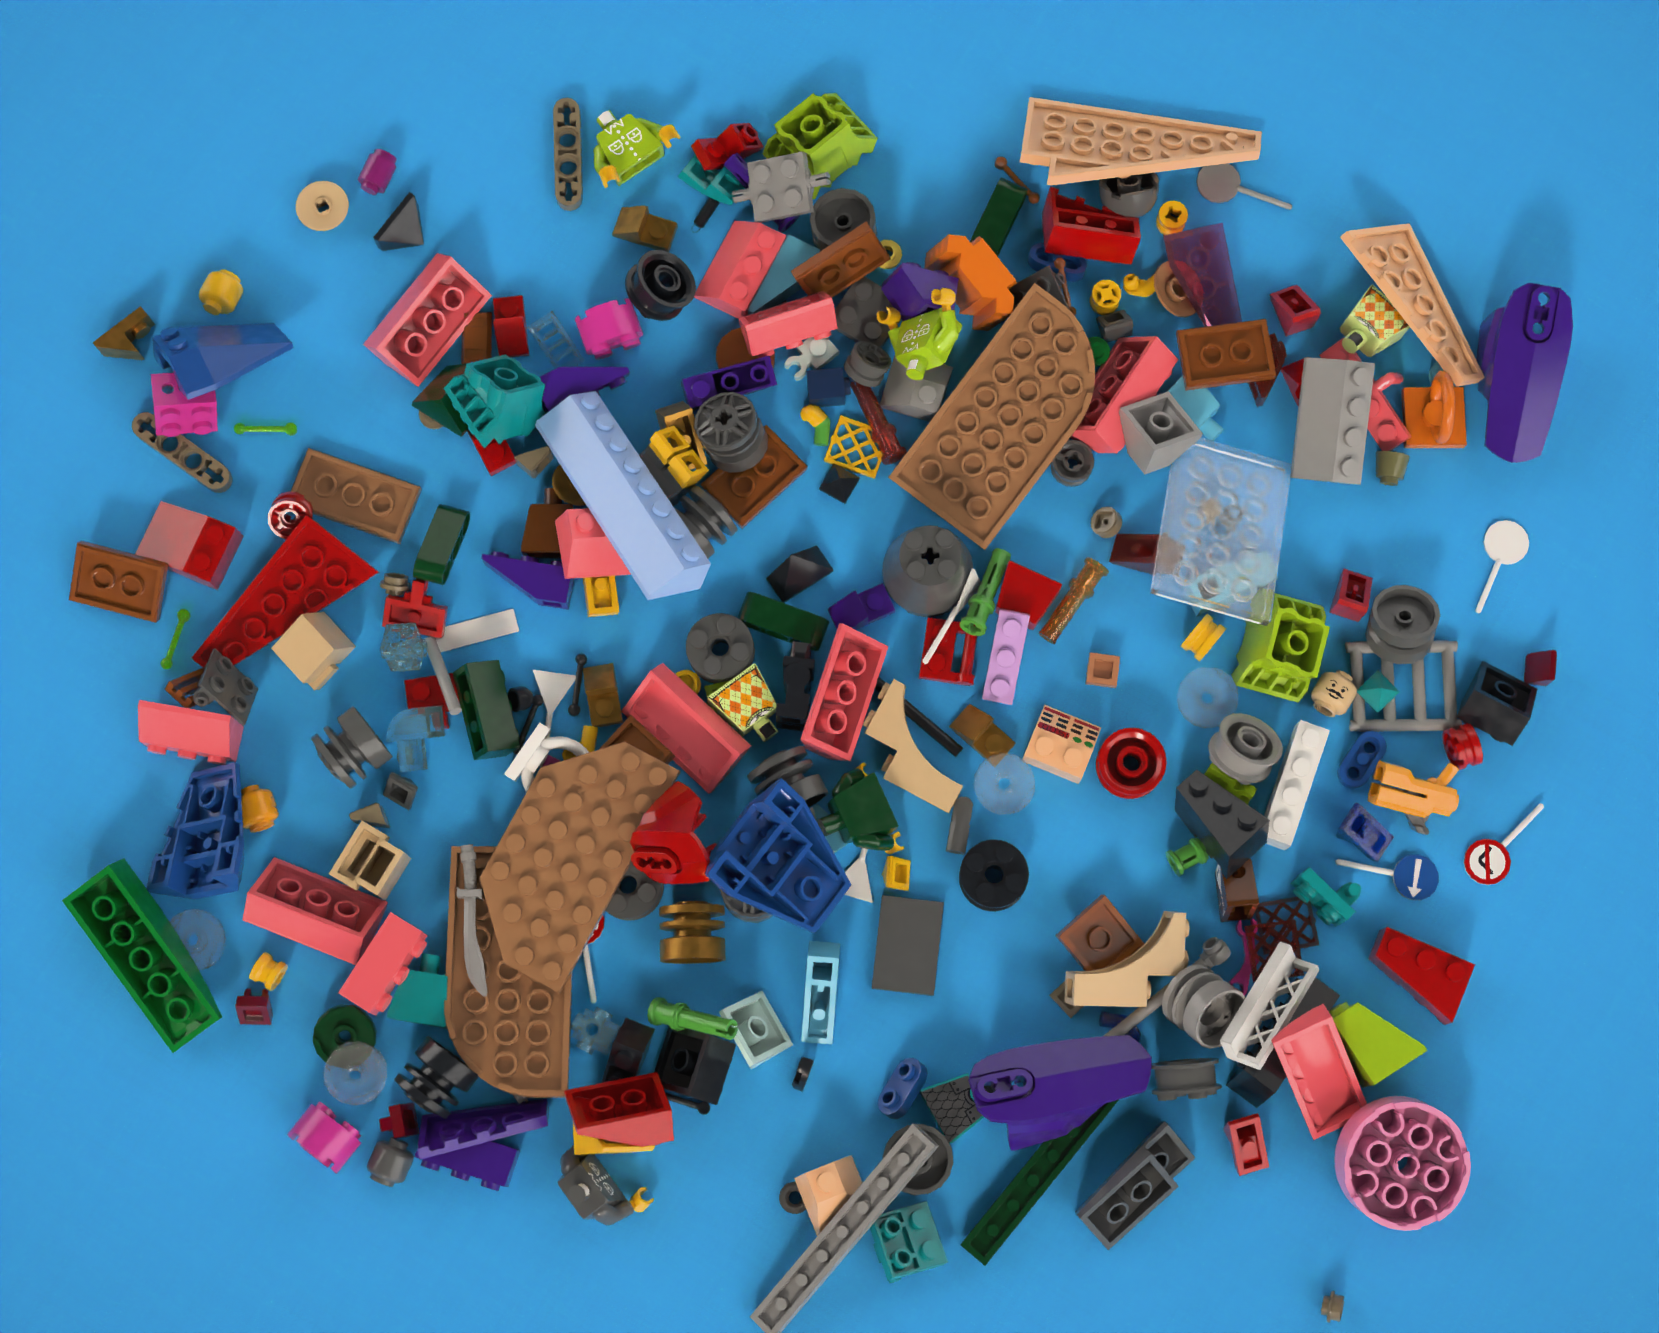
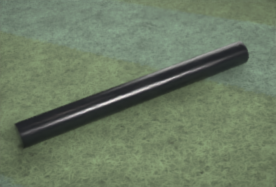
[875,677,963,757]

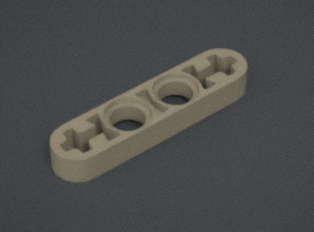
[553,98,583,211]
[132,412,233,493]

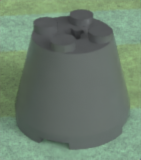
[882,526,973,617]

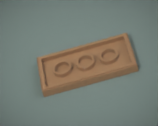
[291,448,422,544]

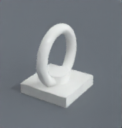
[504,722,589,793]

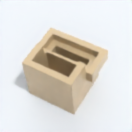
[271,612,356,691]
[329,820,412,901]

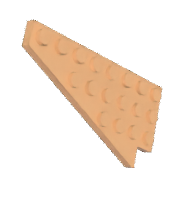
[1020,97,1262,185]

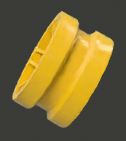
[1180,613,1227,662]

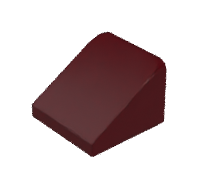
[1524,650,1557,686]

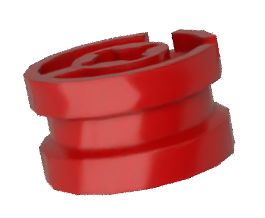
[268,491,313,539]
[1442,723,1483,770]

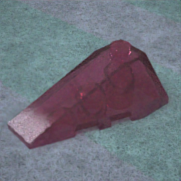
[1163,223,1242,327]

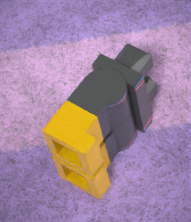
[639,426,709,506]

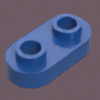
[1027,243,1087,282]
[1337,731,1387,789]
[878,1058,928,1119]

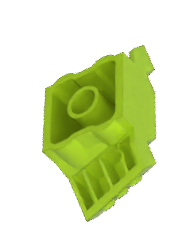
[762,93,878,199]
[1231,589,1330,703]

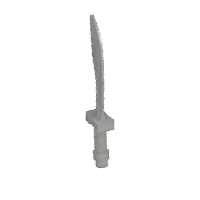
[457,844,488,997]

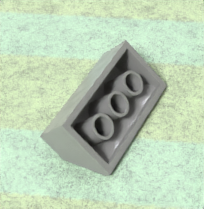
[1290,357,1375,485]

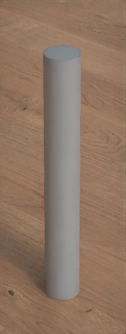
[424,636,462,715]

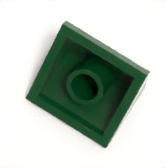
[412,364,468,437]

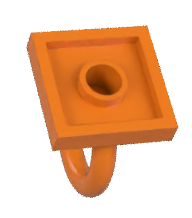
[1401,371,1467,448]

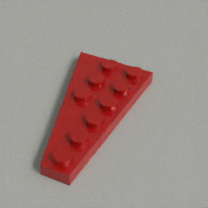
[191,515,380,668]

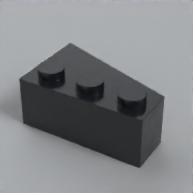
[1175,770,1270,879]

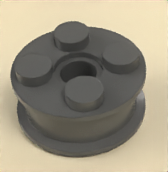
[686,613,755,684]
[605,858,664,921]
[1151,1058,1222,1101]

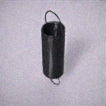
[692,197,720,233]

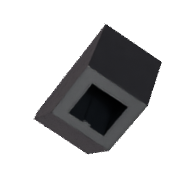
[601,1018,655,1083]

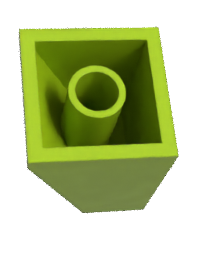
[1329,1002,1428,1088]

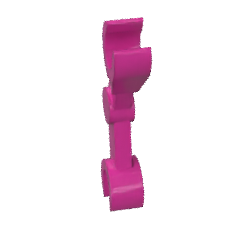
[1228,919,1259,996]

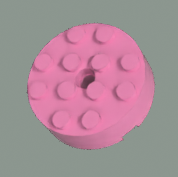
[1334,1096,1471,1231]

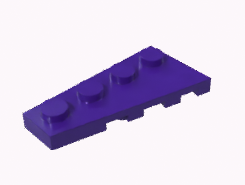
[417,1099,549,1160]

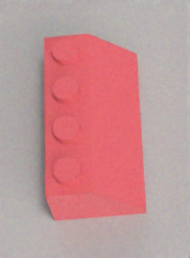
[363,253,492,387]
[1070,336,1179,454]
[800,623,889,761]
[242,857,388,965]

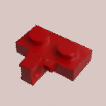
[382,578,448,638]
[404,673,460,730]

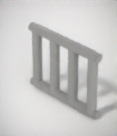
[1345,640,1462,732]

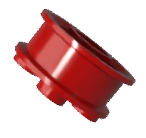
[1096,728,1167,799]

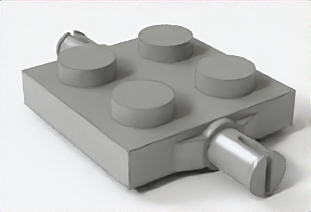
[732,152,831,223]

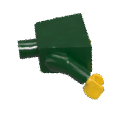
[818,762,904,854]

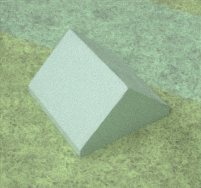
[719,991,793,1069]

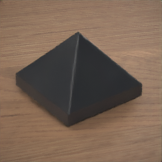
[819,464,860,504]

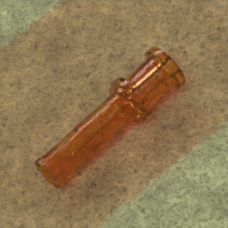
[1038,557,1109,644]

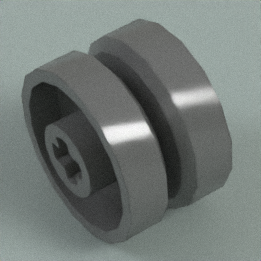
[810,188,877,251]
[1365,585,1440,664]
[882,1124,953,1195]

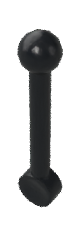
[568,653,587,716]
[513,694,543,755]
[666,1093,710,1115]

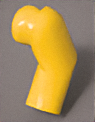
[1123,274,1156,297]
[562,725,598,760]

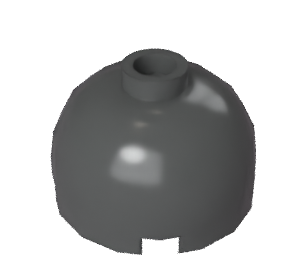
[1099,173,1159,218]

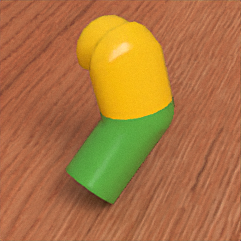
[800,404,830,446]

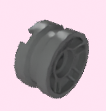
[844,341,892,387]
[1050,440,1094,487]

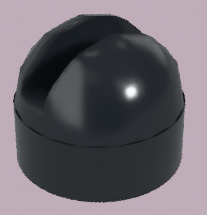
[507,686,534,712]

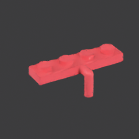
[1319,338,1412,451]

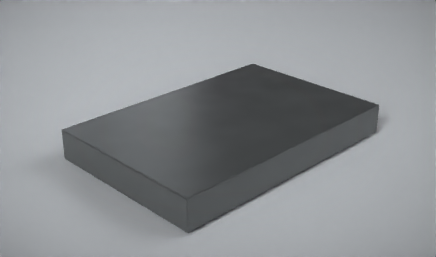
[871,895,944,996]

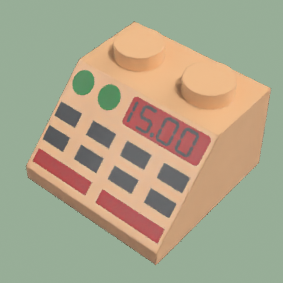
[1022,704,1101,784]

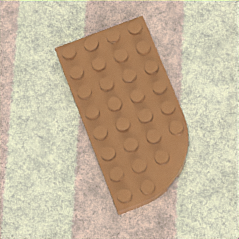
[888,283,1095,550]
[444,846,573,1098]

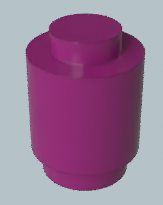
[358,149,397,195]

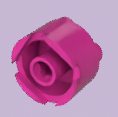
[575,298,643,360]
[287,1101,361,1174]

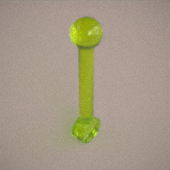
[234,423,297,436]
[160,609,191,669]

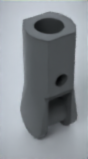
[946,797,973,855]

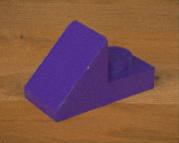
[828,583,895,630]

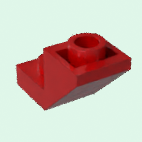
[691,123,764,170]

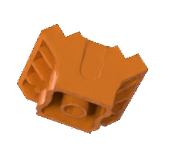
[924,234,1017,331]

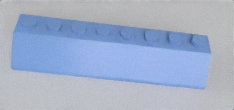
[535,391,711,600]

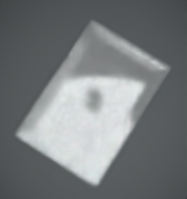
[1150,438,1292,626]

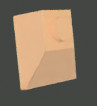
[794,1155,863,1236]

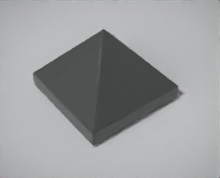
[383,772,418,810]

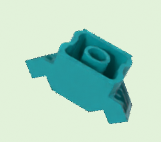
[443,354,547,448]

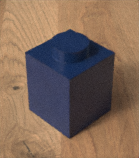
[807,368,851,407]

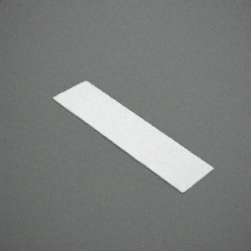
[435,609,519,652]

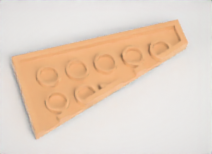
[1340,223,1485,387]

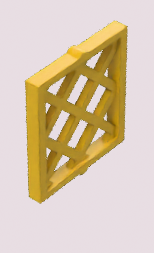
[824,415,891,479]

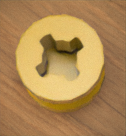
[1156,200,1188,237]
[1090,280,1121,315]
[249,952,288,991]

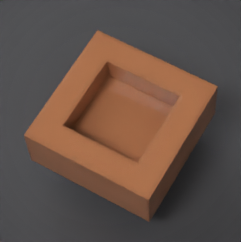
[1085,652,1120,688]

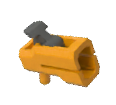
[1367,760,1459,835]

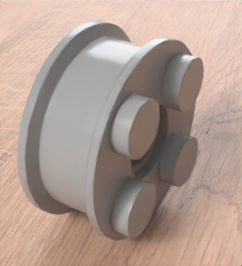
[1208,713,1283,785]

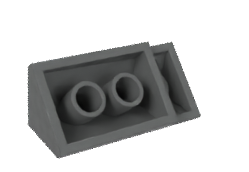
[1075,1121,1195,1250]

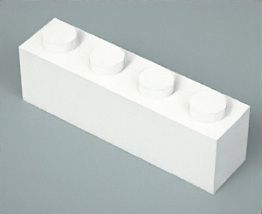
[1264,720,1330,850]

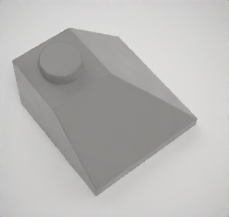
[879,356,953,422]
[1119,391,1203,475]

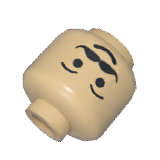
[1311,670,1357,717]

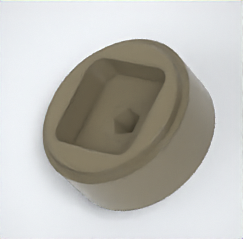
[1091,507,1122,538]

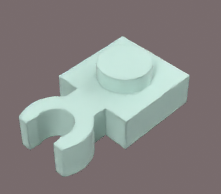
[784,337,839,381]

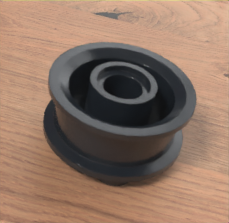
[625,250,696,321]
[959,840,1029,912]

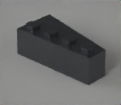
[1226,977,1340,1108]

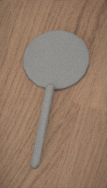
[1196,163,1292,210]

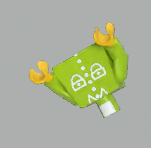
[593,110,681,188]
[877,288,962,380]

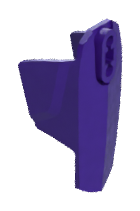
[1476,283,1573,463]
[968,1035,1152,1151]

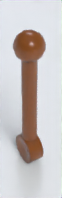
[995,157,1040,204]
[1054,258,1076,316]

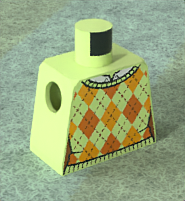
[1339,284,1410,357]
[707,663,778,742]

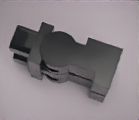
[776,642,815,731]

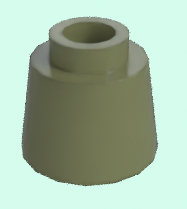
[1376,451,1410,486]

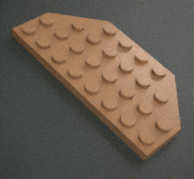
[480,742,680,993]

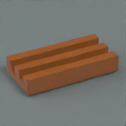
[165,668,204,708]

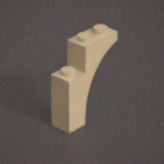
[863,679,964,813]
[1065,911,1190,1007]

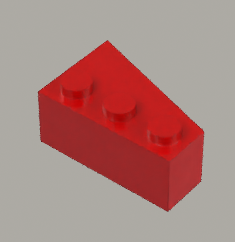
[1368,927,1475,1025]

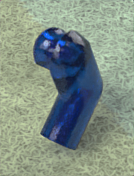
[1099,1011,1141,1043]

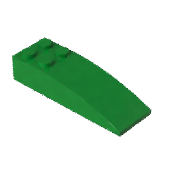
[62,858,222,1053]

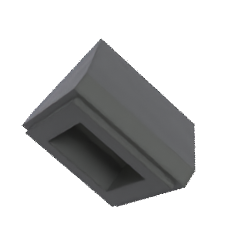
[1096,310,1133,342]

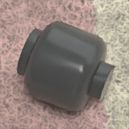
[367,1137,414,1187]

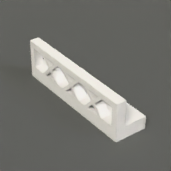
[1220,942,1320,1070]

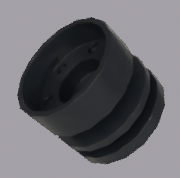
[394,1036,479,1119]

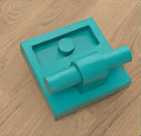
[1291,867,1361,927]
[870,1201,948,1283]

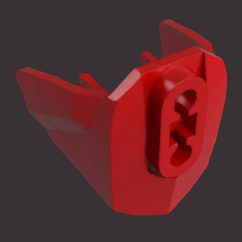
[630,781,717,884]

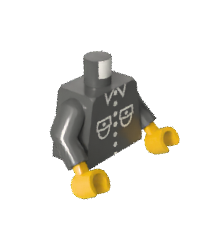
[558,1145,654,1225]

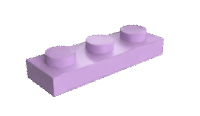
[982,609,1030,705]

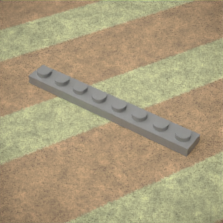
[750,1124,939,1333]

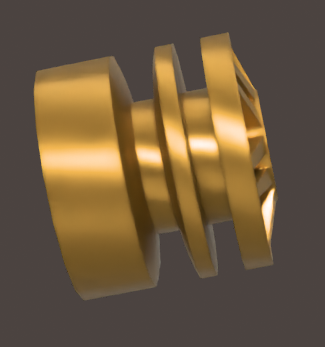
[659,901,726,964]

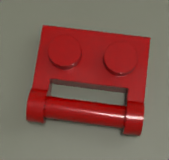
[919,617,977,686]

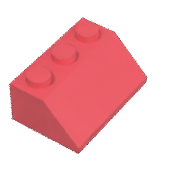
[694,220,786,319]
[738,291,838,358]
[555,508,631,579]
[138,700,244,765]
[338,912,428,1016]

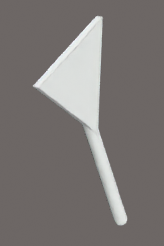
[923,568,981,664]
[533,670,576,768]
[845,848,873,903]

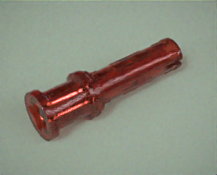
[850,381,907,465]

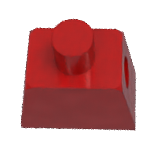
[995,560,1062,630]

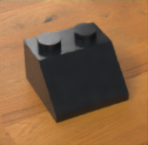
[1457,661,1538,746]
[654,1026,736,1105]

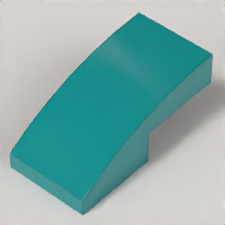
[678,154,744,205]

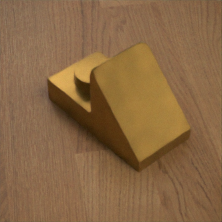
[612,205,678,252]
[92,306,155,360]
[583,663,623,727]
[949,704,1016,767]

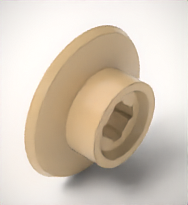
[296,181,349,231]

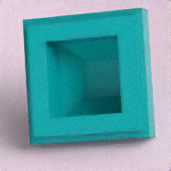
[1357,670,1400,713]

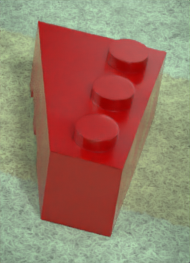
[1042,186,1141,265]

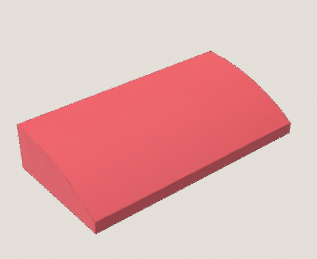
[621,663,752,794]
[1271,1004,1367,1140]

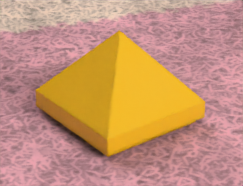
[882,856,911,891]

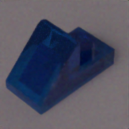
[1336,802,1394,862]

